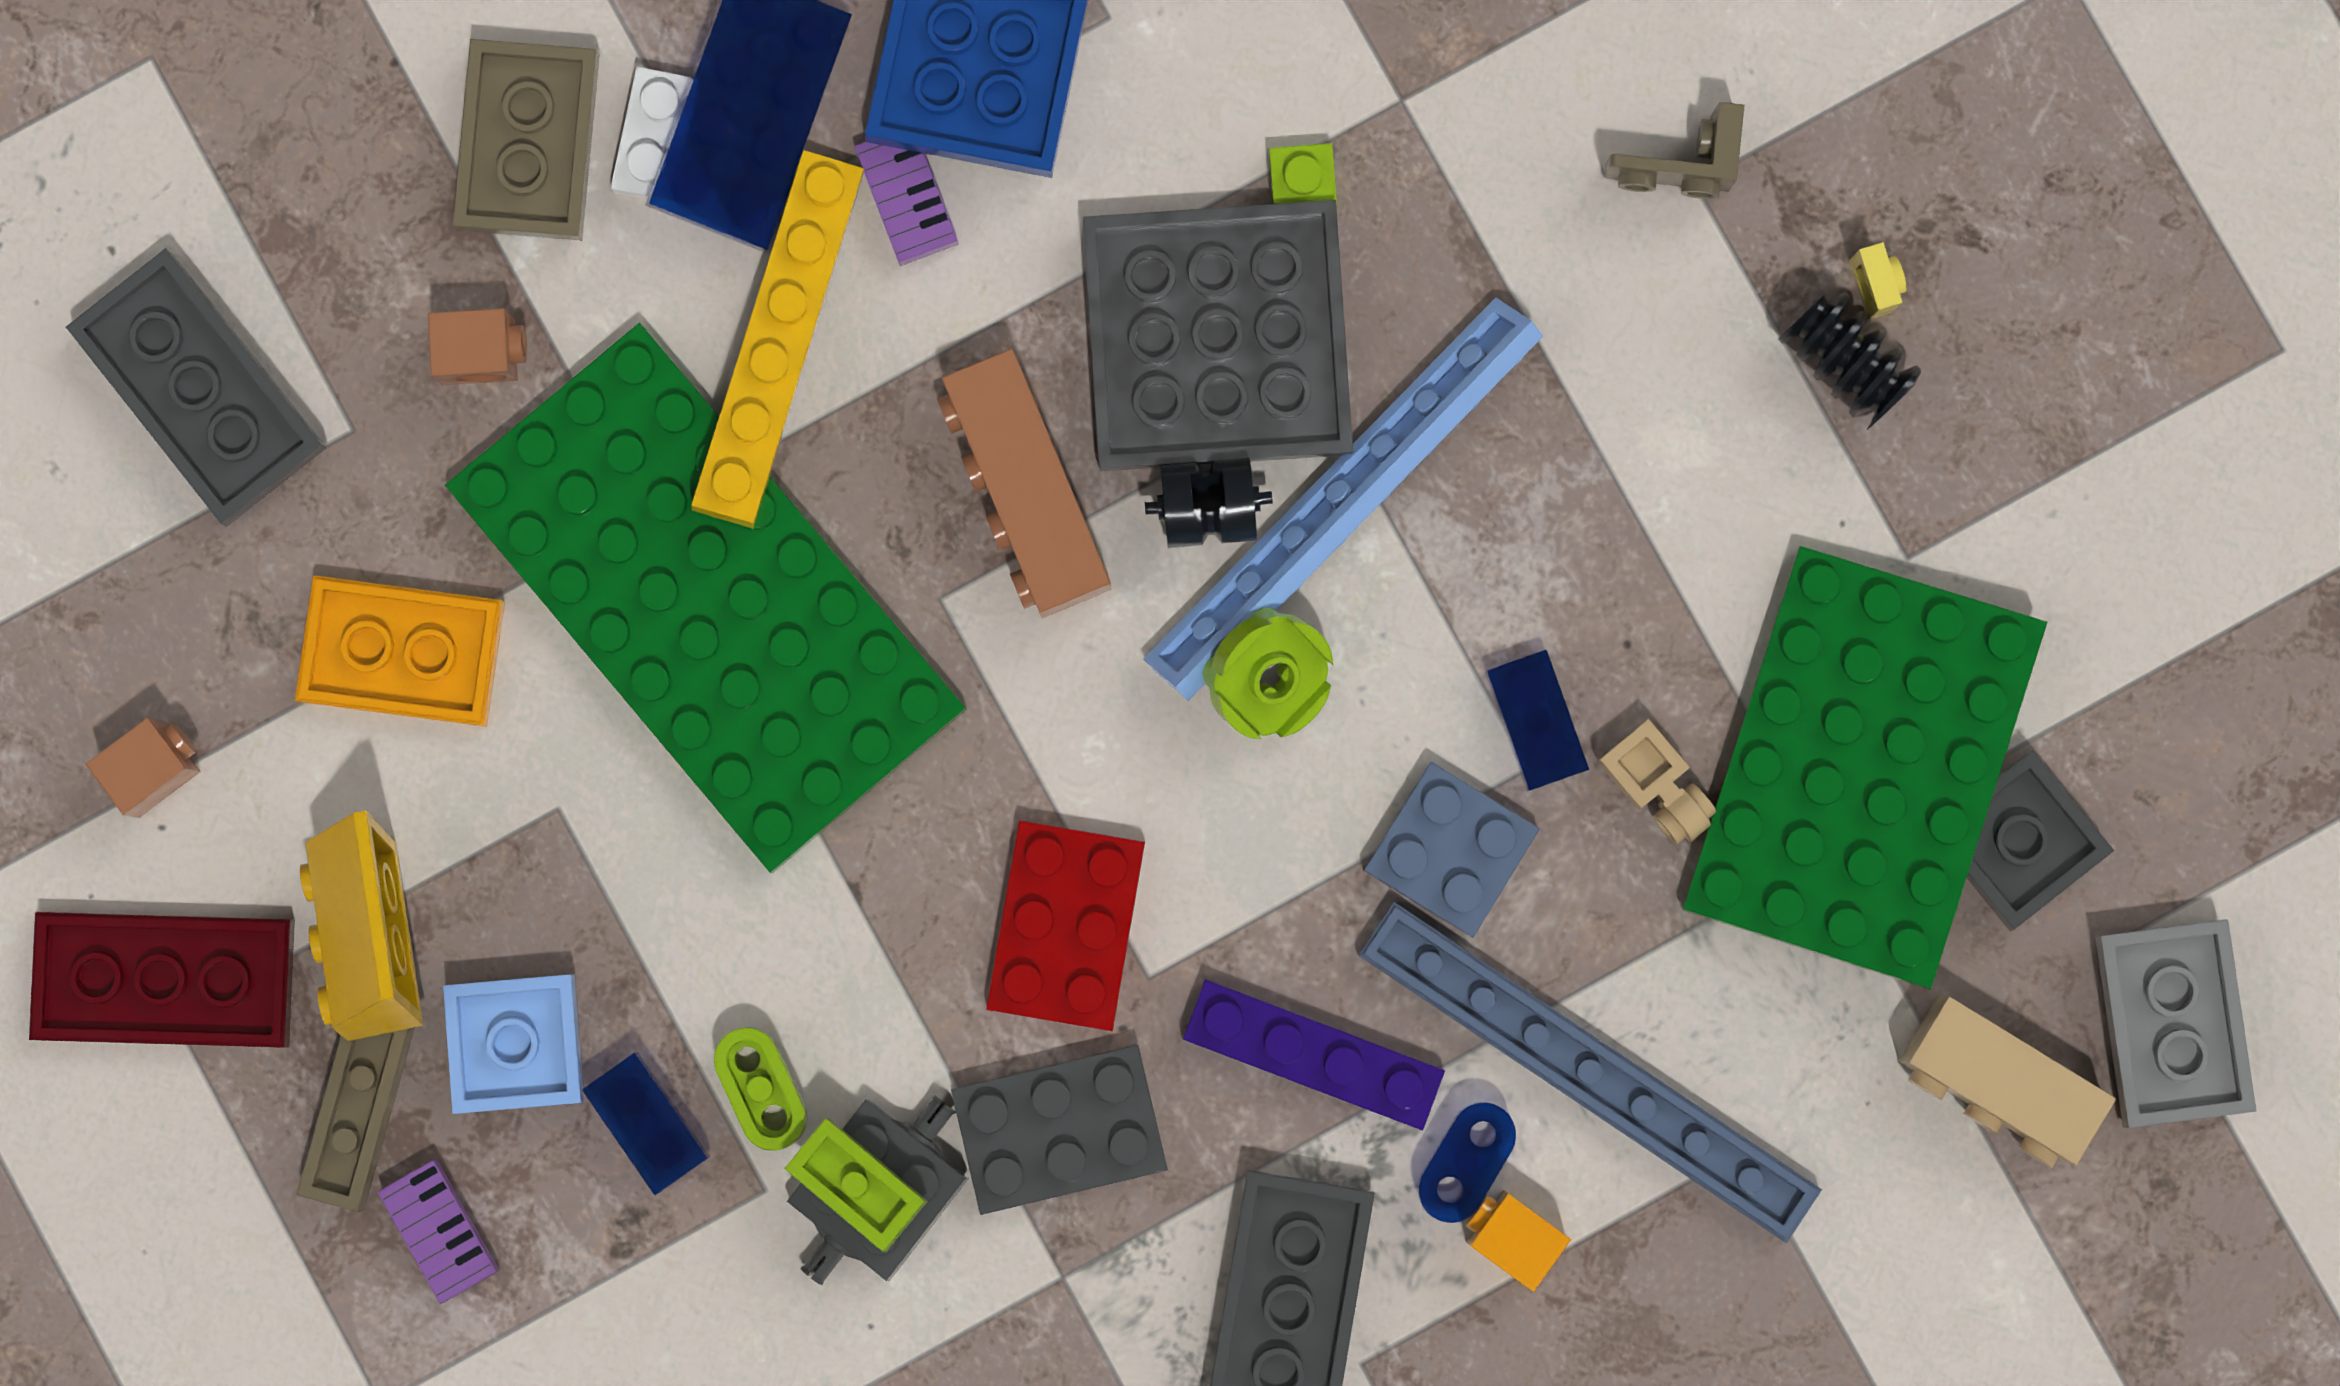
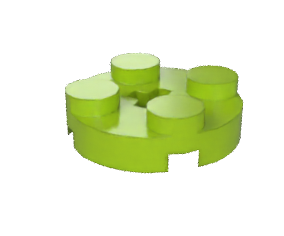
[1203,608,1333,739]

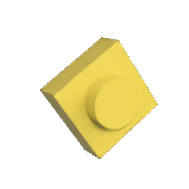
[1849,242,1907,320]

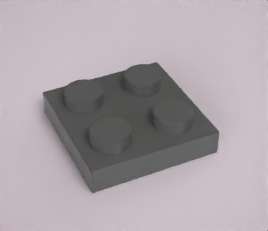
[1967,751,2114,931]

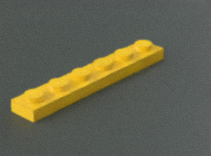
[691,150,864,529]

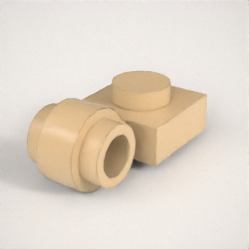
[1598,719,1716,845]

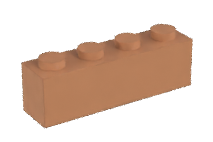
[937,348,1112,618]

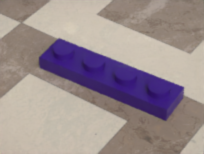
[1183,979,1445,1131]

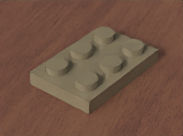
[452,39,600,241]

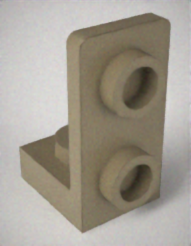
[1604,102,1745,199]

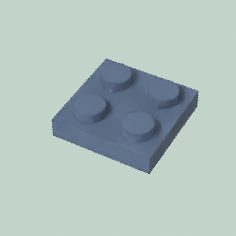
[1363,762,1540,938]

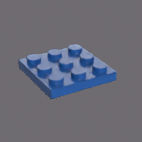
[865,0,1089,178]

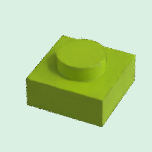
[1269,143,1337,206]

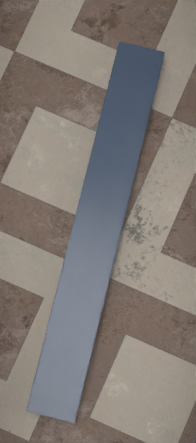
[1358,902,1822,1243]

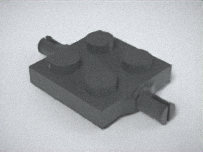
[787,1095,969,1285]

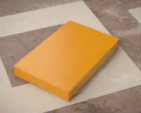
[294,575,505,727]

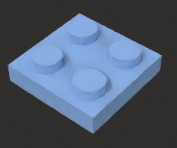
[443,974,584,1114]

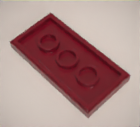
[29,912,295,1048]

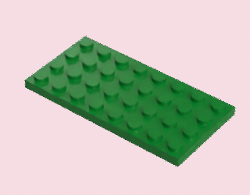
[444,322,967,874]

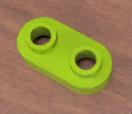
[714,1027,807,1151]

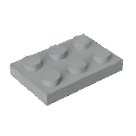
[2095,919,2256,1128]

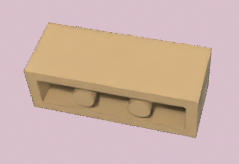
[1898,996,2116,1168]

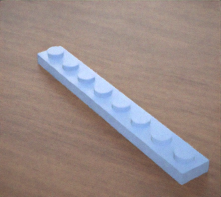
[1143,297,1543,701]

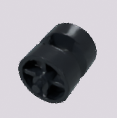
[1144,458,1273,548]

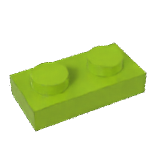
[784,1118,928,1252]

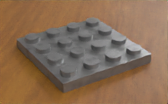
[1083,200,1353,471]

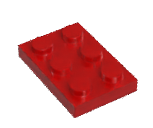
[986,820,1145,1032]

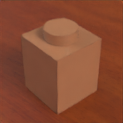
[85,717,201,818]

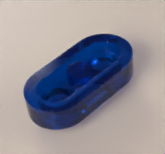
[1417,1102,1516,1223]

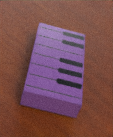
[854,142,959,266]
[377,1159,500,1304]

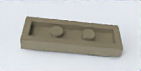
[296,1027,415,1212]

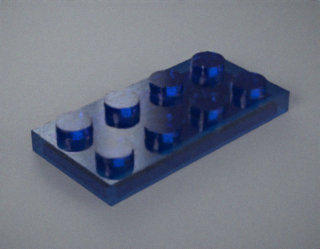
[645,0,852,252]

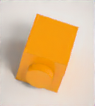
[1465,1190,1571,1292]

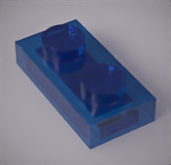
[1485,649,1589,792]
[582,1052,710,1195]

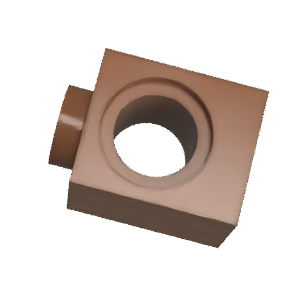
[428,308,527,385]

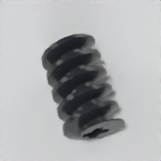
[1778,292,1921,430]

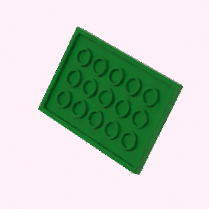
[1683,546,2048,990]

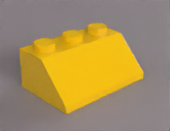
[300,810,424,1041]

